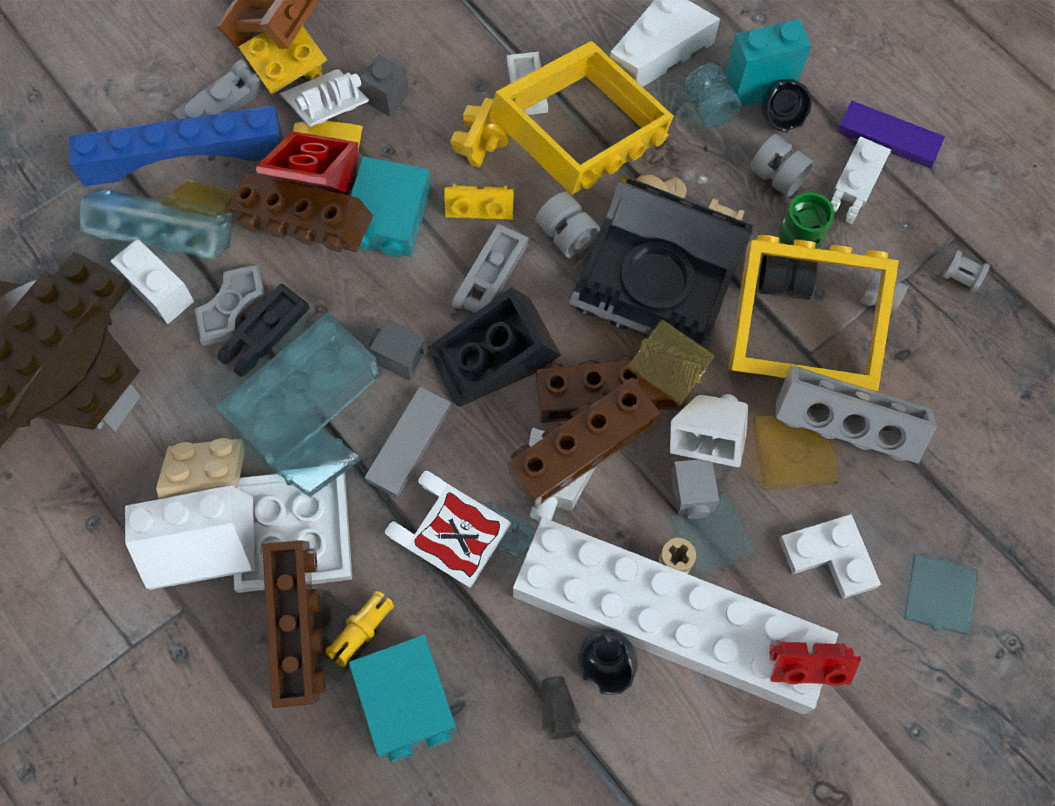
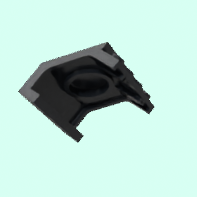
[569,175,753,357]

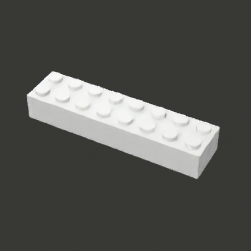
[513,517,838,715]

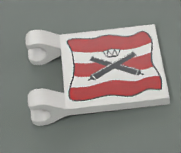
[385,471,512,588]

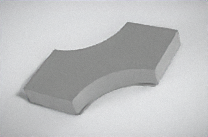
[194,264,266,346]

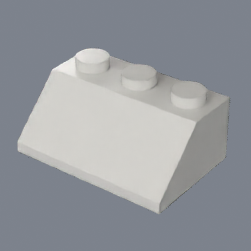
[125,485,255,590]

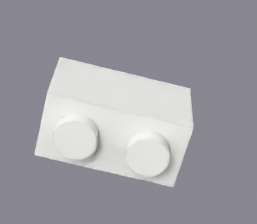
[110,239,194,325]

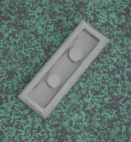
[364,387,452,498]

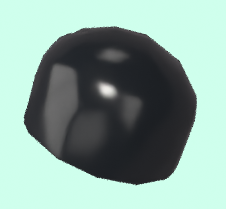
[761,79,812,133]
[578,630,638,695]

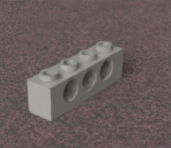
[776,365,937,464]

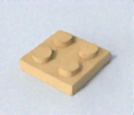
[156,438,245,499]

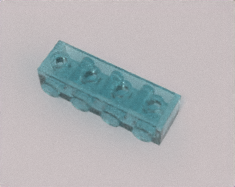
[80,188,232,259]

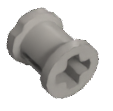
[942,250,990,293]

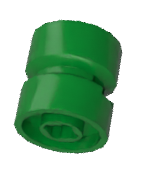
[779,192,835,249]

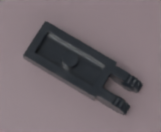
[217,283,310,377]

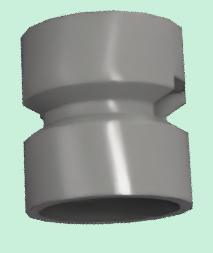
[749,134,815,198]
[535,192,600,258]

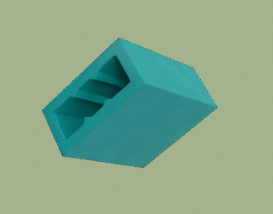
[723,19,812,109]
[351,156,432,257]
[349,635,457,763]

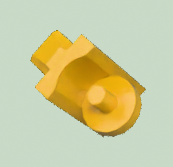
[450,98,511,168]

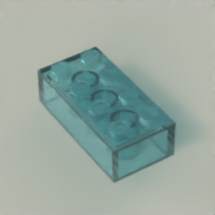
[216,312,381,471]

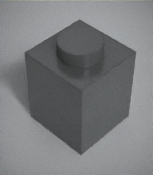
[359,55,409,116]
[369,319,428,381]

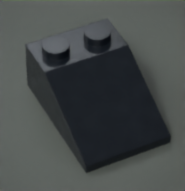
[427,287,561,407]

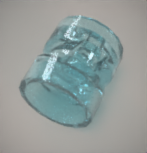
[684,63,742,128]

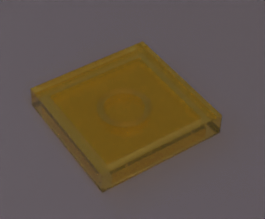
[753,415,840,490]

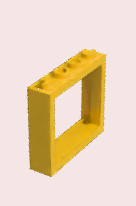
[490,41,674,195]
[728,235,899,392]

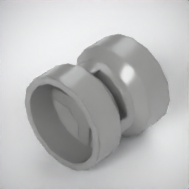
[859,271,908,318]

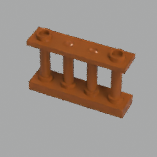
[216,0,319,50]

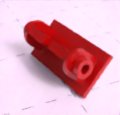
[769,641,861,686]

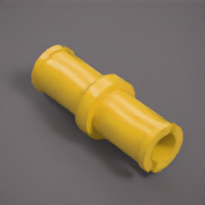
[325,591,394,667]

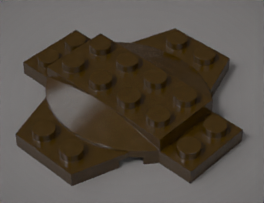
[0,251,140,448]

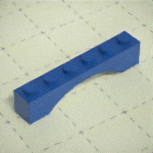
[69,105,283,187]

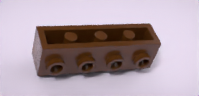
[227,173,374,252]
[536,353,688,423]
[508,377,660,509]
[262,540,326,708]

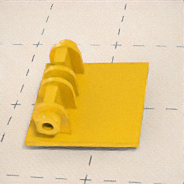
[239,26,327,95]

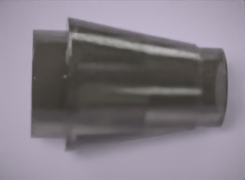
[542,676,581,740]

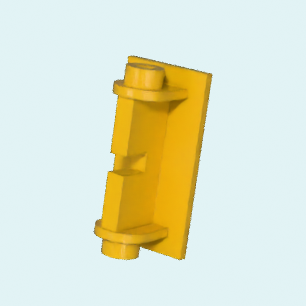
[444,183,514,220]

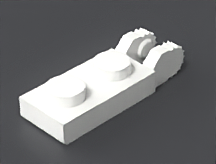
[831,137,891,224]

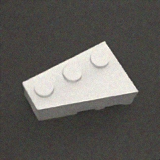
[610,0,720,87]

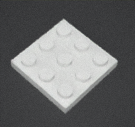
[234,467,353,593]

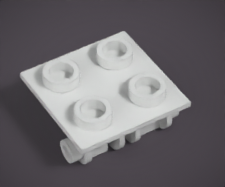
[280,69,369,127]

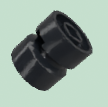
[759,254,817,300]

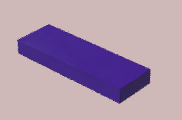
[837,100,945,168]

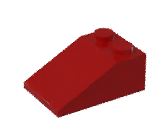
[256,131,358,194]

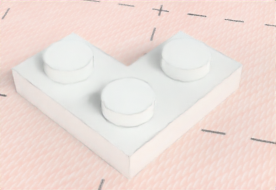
[779,514,881,599]

